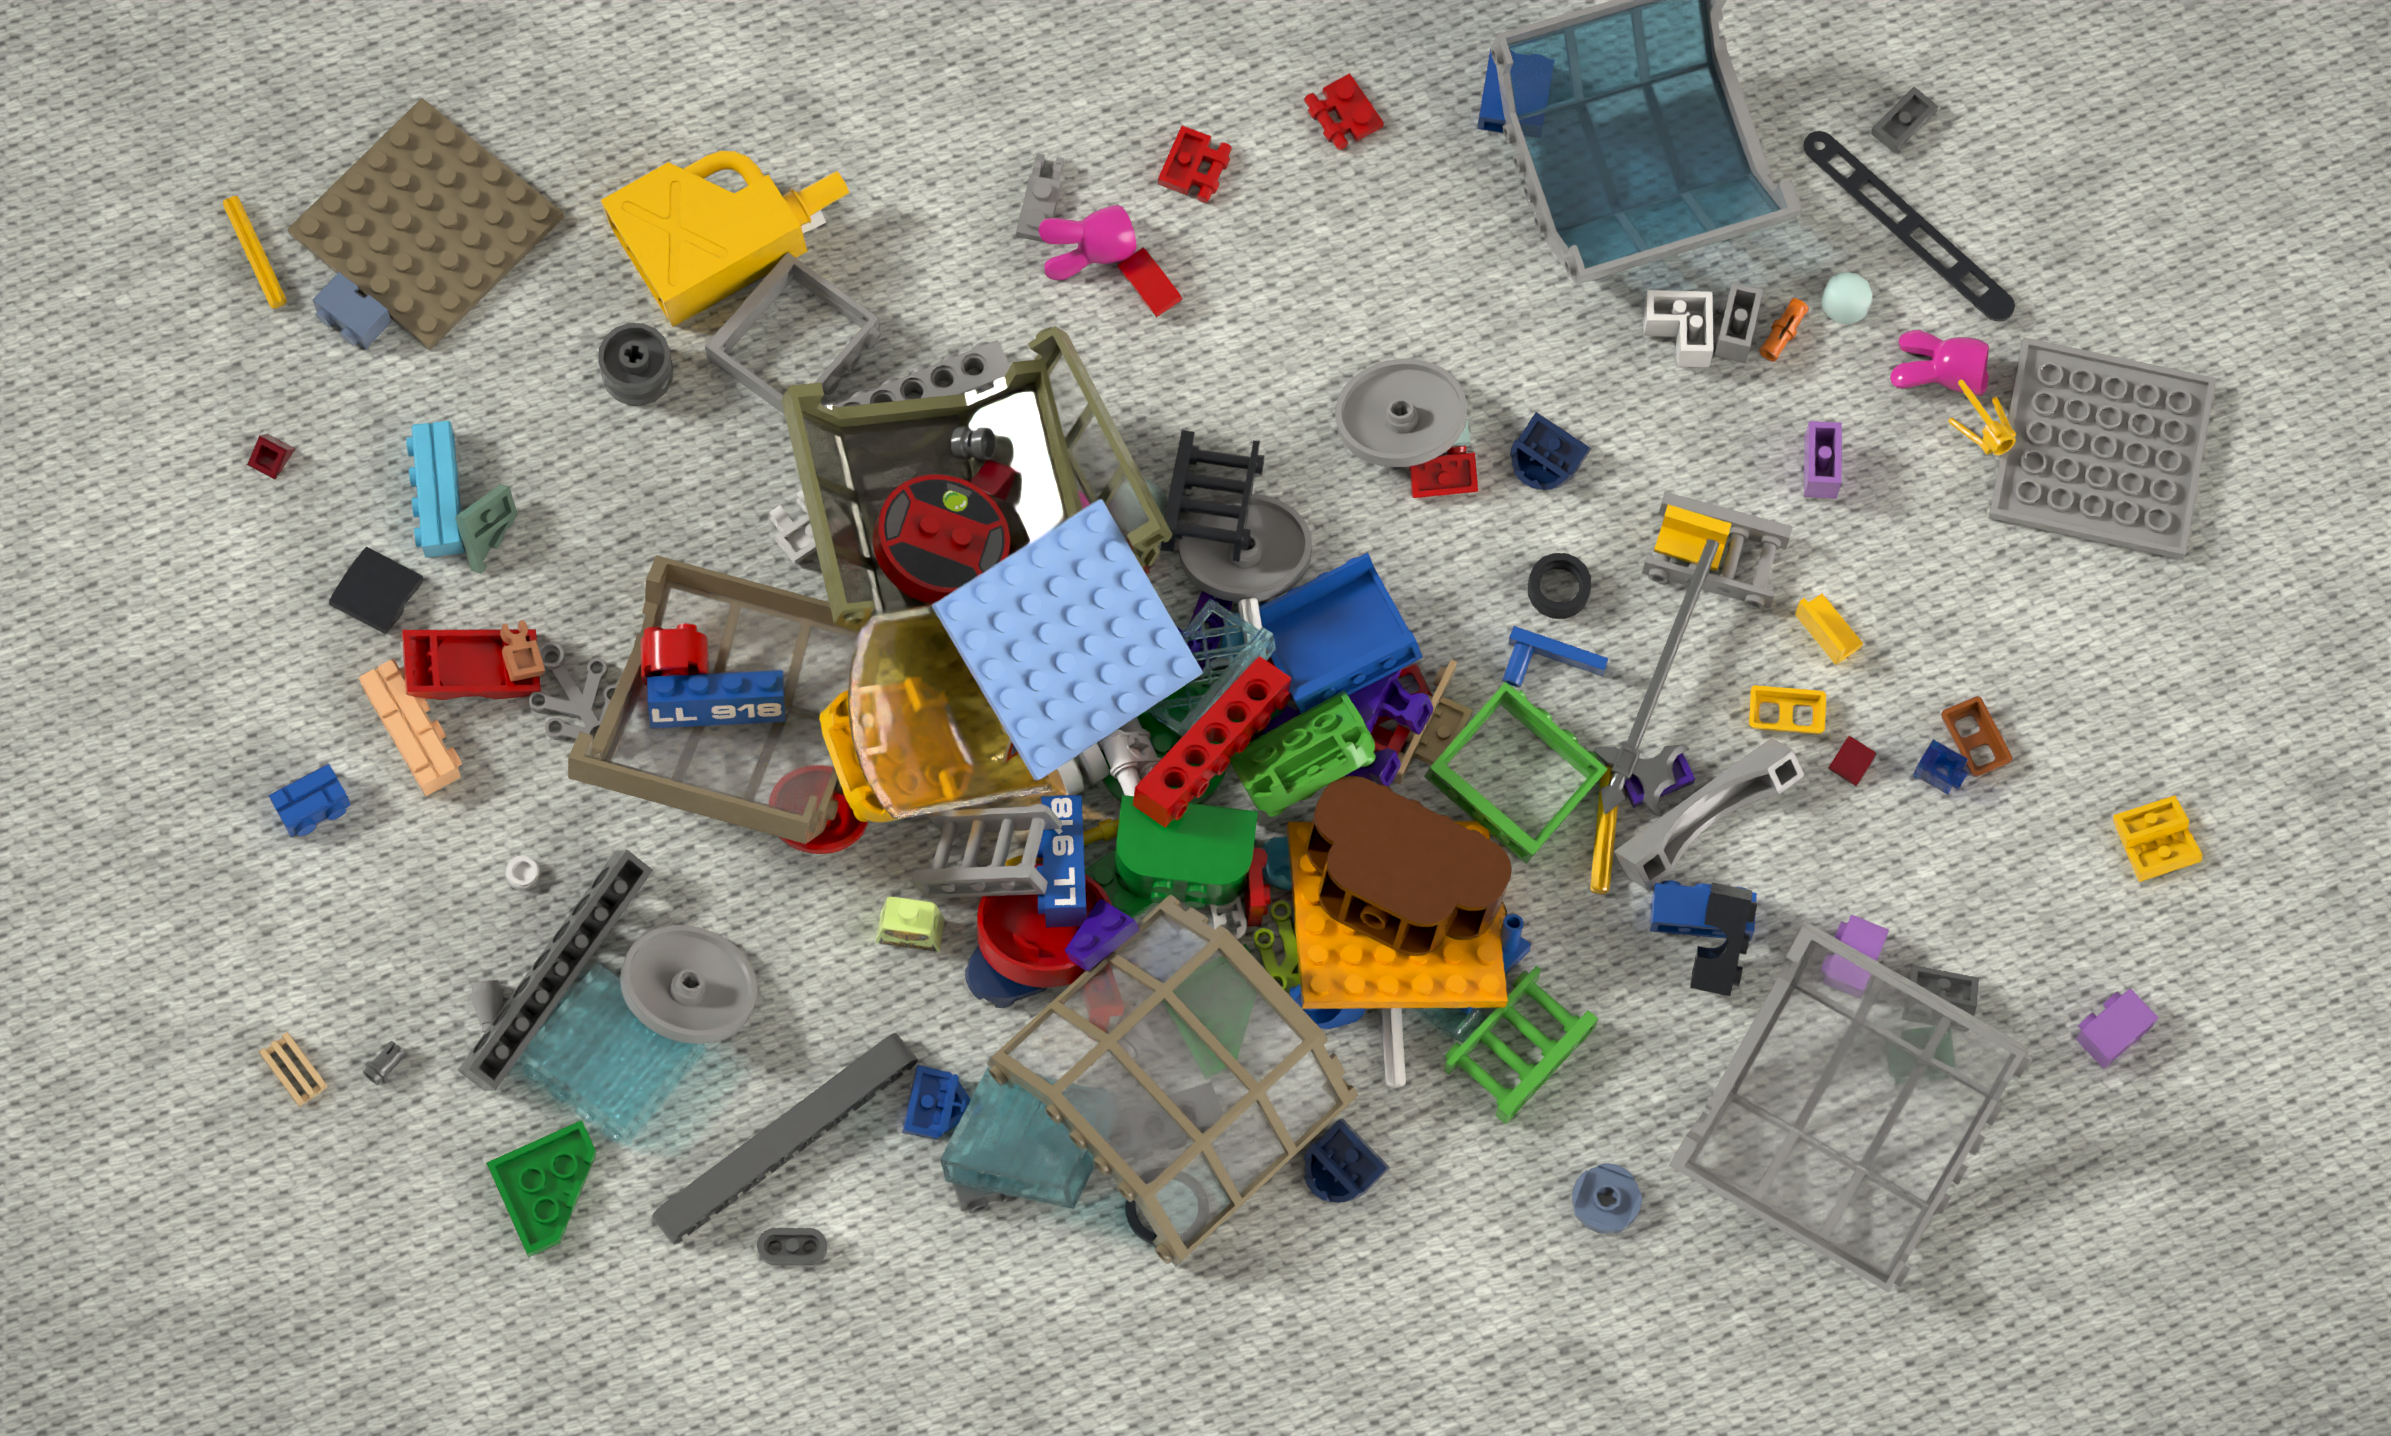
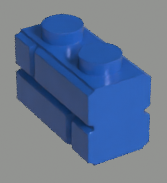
[268,764,351,837]

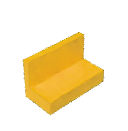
[1653,504,1731,571]
[1795,593,1863,665]

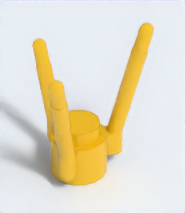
[1948,380,2017,455]

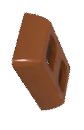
[1941,696,2013,777]

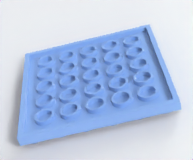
[931,499,1203,780]

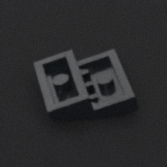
[329,546,423,634]

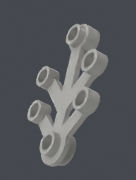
[528,642,617,740]

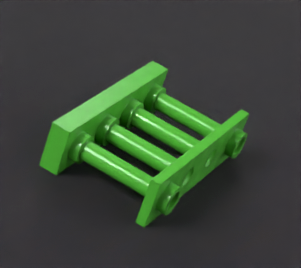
[1444,965,1598,1124]

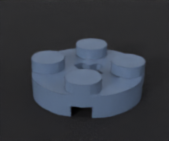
[1572,1163,1642,1234]

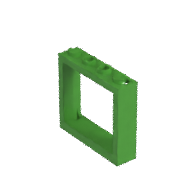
[1424,682,1608,864]

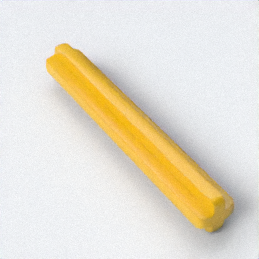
[223,196,287,309]
[1590,766,1618,895]

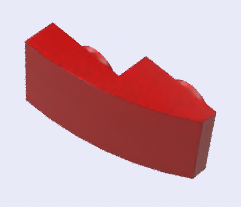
[1117,247,1183,318]

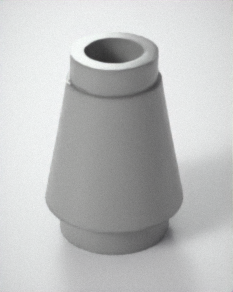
[469,980,503,1032]

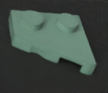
[455,484,518,574]

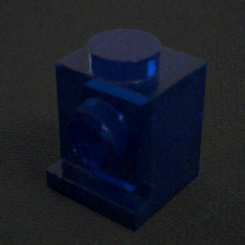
[1913,739,1968,795]

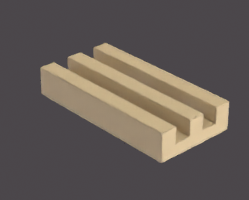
[259,1032,327,1107]

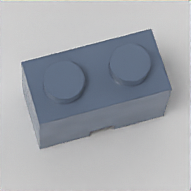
[313,272,392,350]

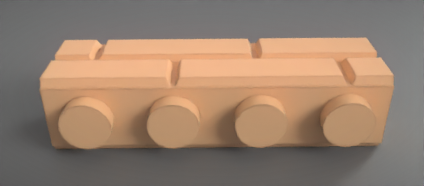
[359,659,462,796]

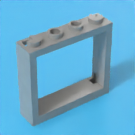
[705,252,881,415]

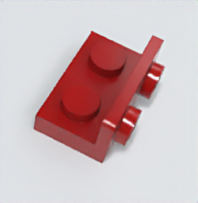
[1409,445,1478,498]

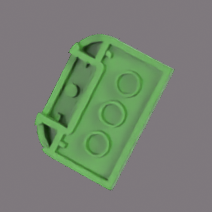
[1230,690,1375,817]

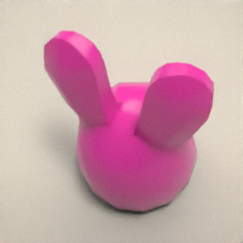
[1038,204,1137,280]
[1890,330,1989,396]

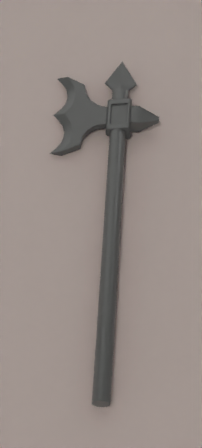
[1594,539,1719,817]

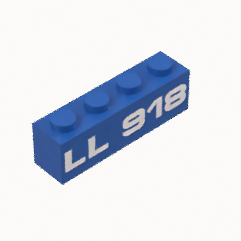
[647,670,786,729]
[1037,795,1086,928]

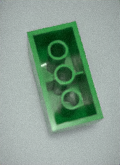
[1114,795,1258,908]

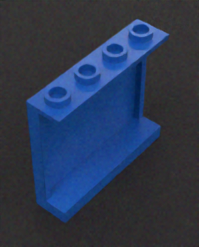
[1259,552,1423,714]

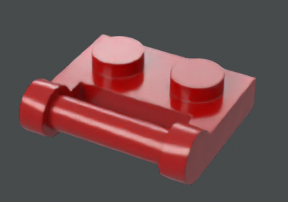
[1244,848,1270,927]

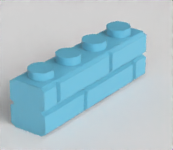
[406,421,465,558]

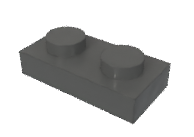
[1871,87,1938,153]

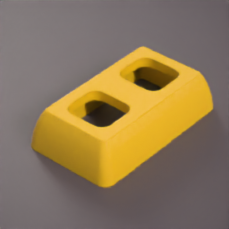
[1749,685,1826,735]

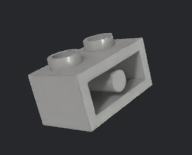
[1713,282,1764,363]

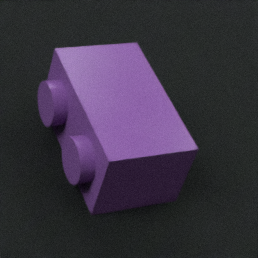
[1804,421,1842,499]
[2076,988,2158,1069]

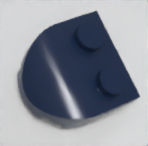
[1510,412,1592,490]
[965,945,1047,1008]
[1304,1119,1390,1203]

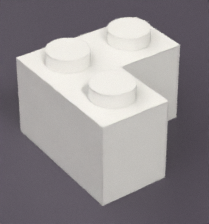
[1643,290,1713,367]

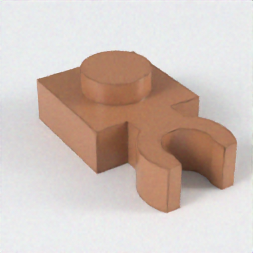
[500,620,545,682]

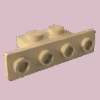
[1394,659,1473,785]

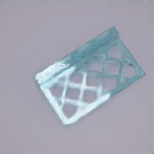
[1145,599,1276,736]

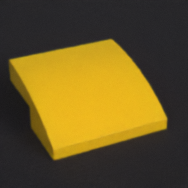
[2113,795,2203,882]

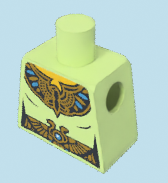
[876,896,945,952]

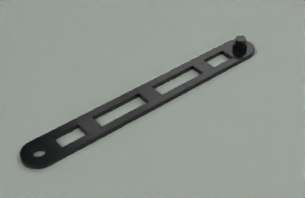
[1803,131,2015,322]

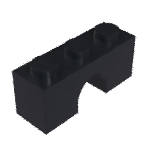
[1690,882,1757,996]

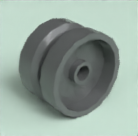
[598,323,673,406]

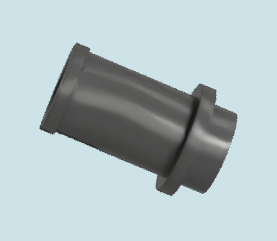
[363,1041,407,1085]

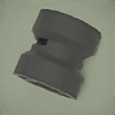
[951,427,996,460]

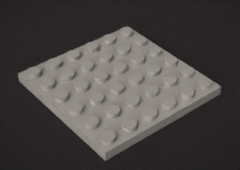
[1988,337,2216,560]

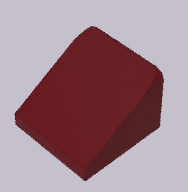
[247,434,296,480]
[970,460,1018,501]
[1828,736,1877,786]

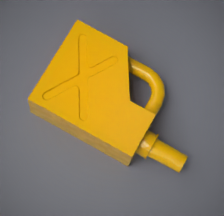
[600,151,850,327]

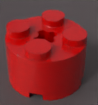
[640,623,709,686]

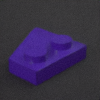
[1065,899,1140,971]

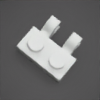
[769,490,848,565]

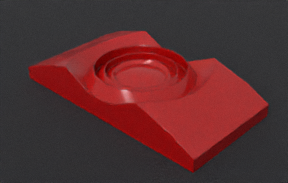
[402,629,541,700]

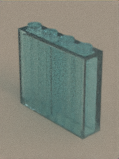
[519,962,706,1145]
[940,1067,1119,1209]

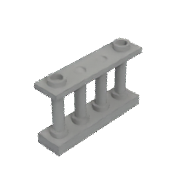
[1642,492,1793,609]
[911,804,1062,899]

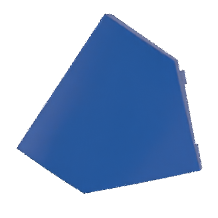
[902,1065,980,1139]

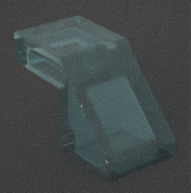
[1413,1008,1485,1043]

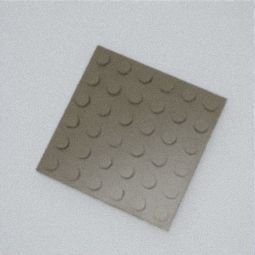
[287,98,564,350]

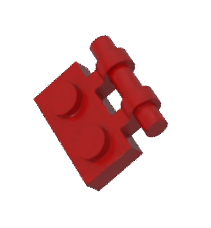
[1304,73,1384,150]
[1158,125,1232,203]

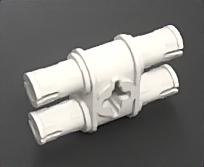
[1098,717,1161,796]

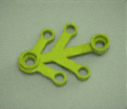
[1254,900,1300,995]

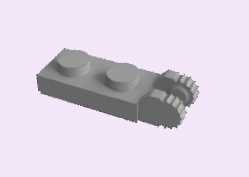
[1016,153,1064,242]

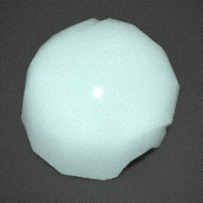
[1821,272,1873,324]

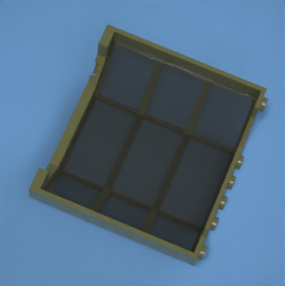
[781,359,1082,644]

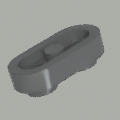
[757,1228,827,1265]

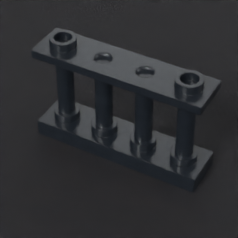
[1160,430,1265,562]

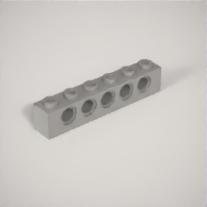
[821,340,1010,457]

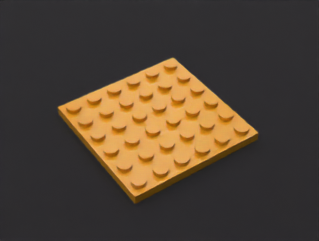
[1286,821,1508,1009]

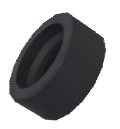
[1528,553,1591,619]

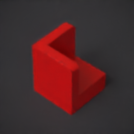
[1370,724,1410,756]

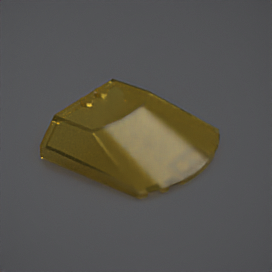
[848,604,1052,819]

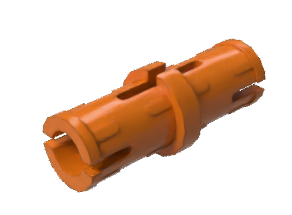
[1759,298,1809,362]

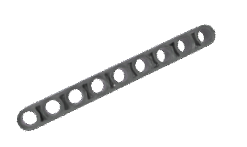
[652,1033,918,1245]

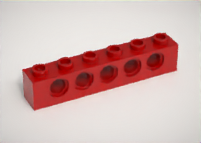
[1133,656,1291,828]

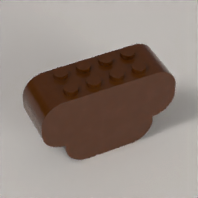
[1306,776,1512,956]

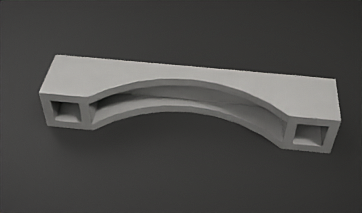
[1614,738,1805,890]

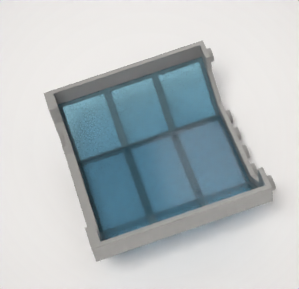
[1491,0,1802,285]

